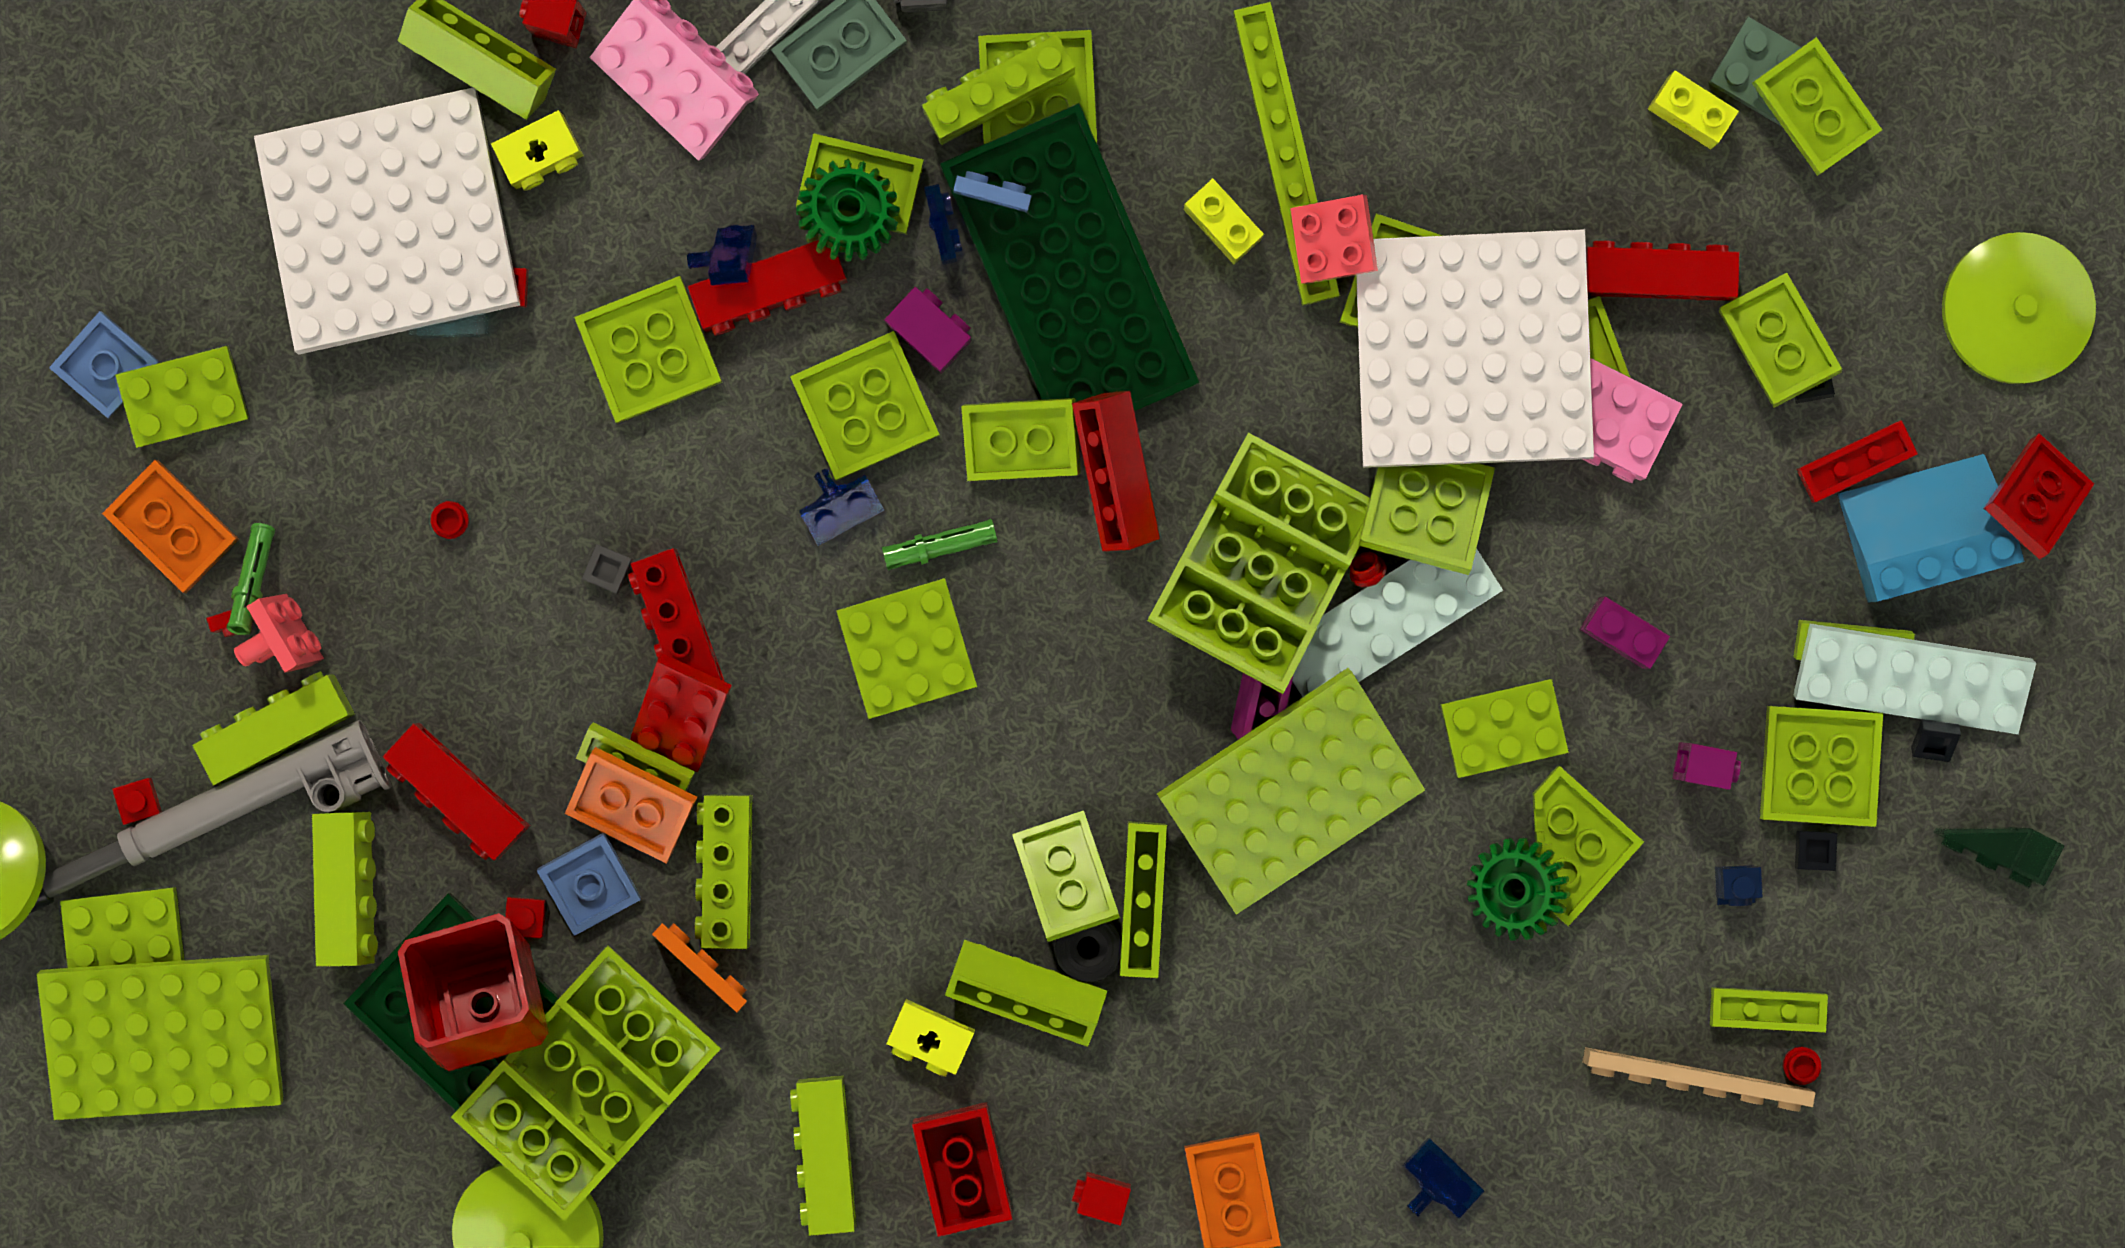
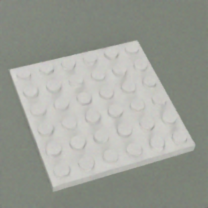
[254,88,520,355]
[1356,229,1594,468]

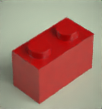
[519,0,587,49]

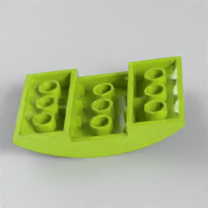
[1147,432,1370,694]
[451,945,721,1221]

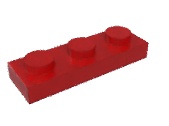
[1796,420,1918,503]

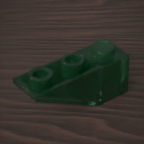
[1934,827,2065,888]

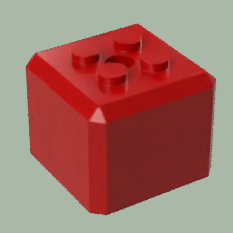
[398,913,549,1071]

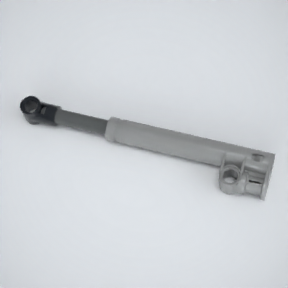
[29,720,392,914]

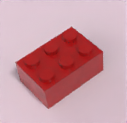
[912,1102,1013,1237]

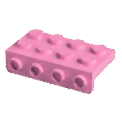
[589,0,759,161]
[1582,358,1683,483]

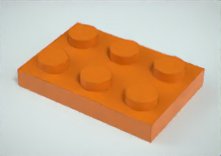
[102,460,239,593]
[565,747,697,864]
[652,923,747,1013]
[1184,1132,1281,1248]

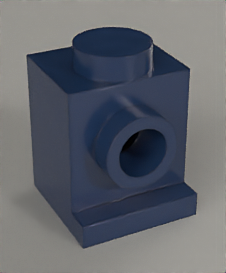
[1715,865,1763,906]

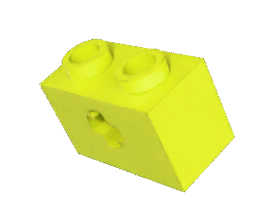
[1648,71,1739,149]
[491,110,584,191]
[1183,178,1264,264]
[886,999,975,1077]

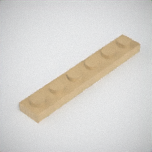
[1583,1047,1816,1112]

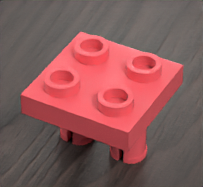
[1290,194,1378,284]
[234,594,324,673]

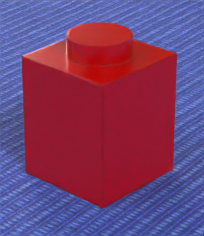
[1071,1172,1131,1226]

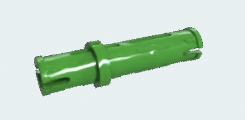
[882,519,997,570]
[226,523,275,635]

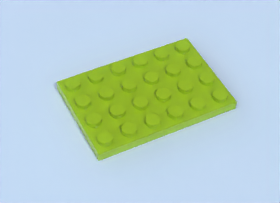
[1157,668,1425,915]
[37,955,284,1120]

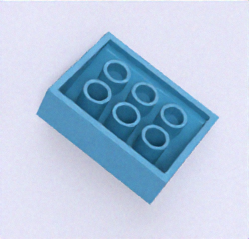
[1838,454,2025,603]

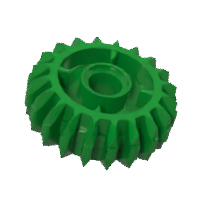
[796,159,900,262]
[1467,838,1570,941]

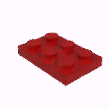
[1983,433,2095,560]
[630,653,732,772]

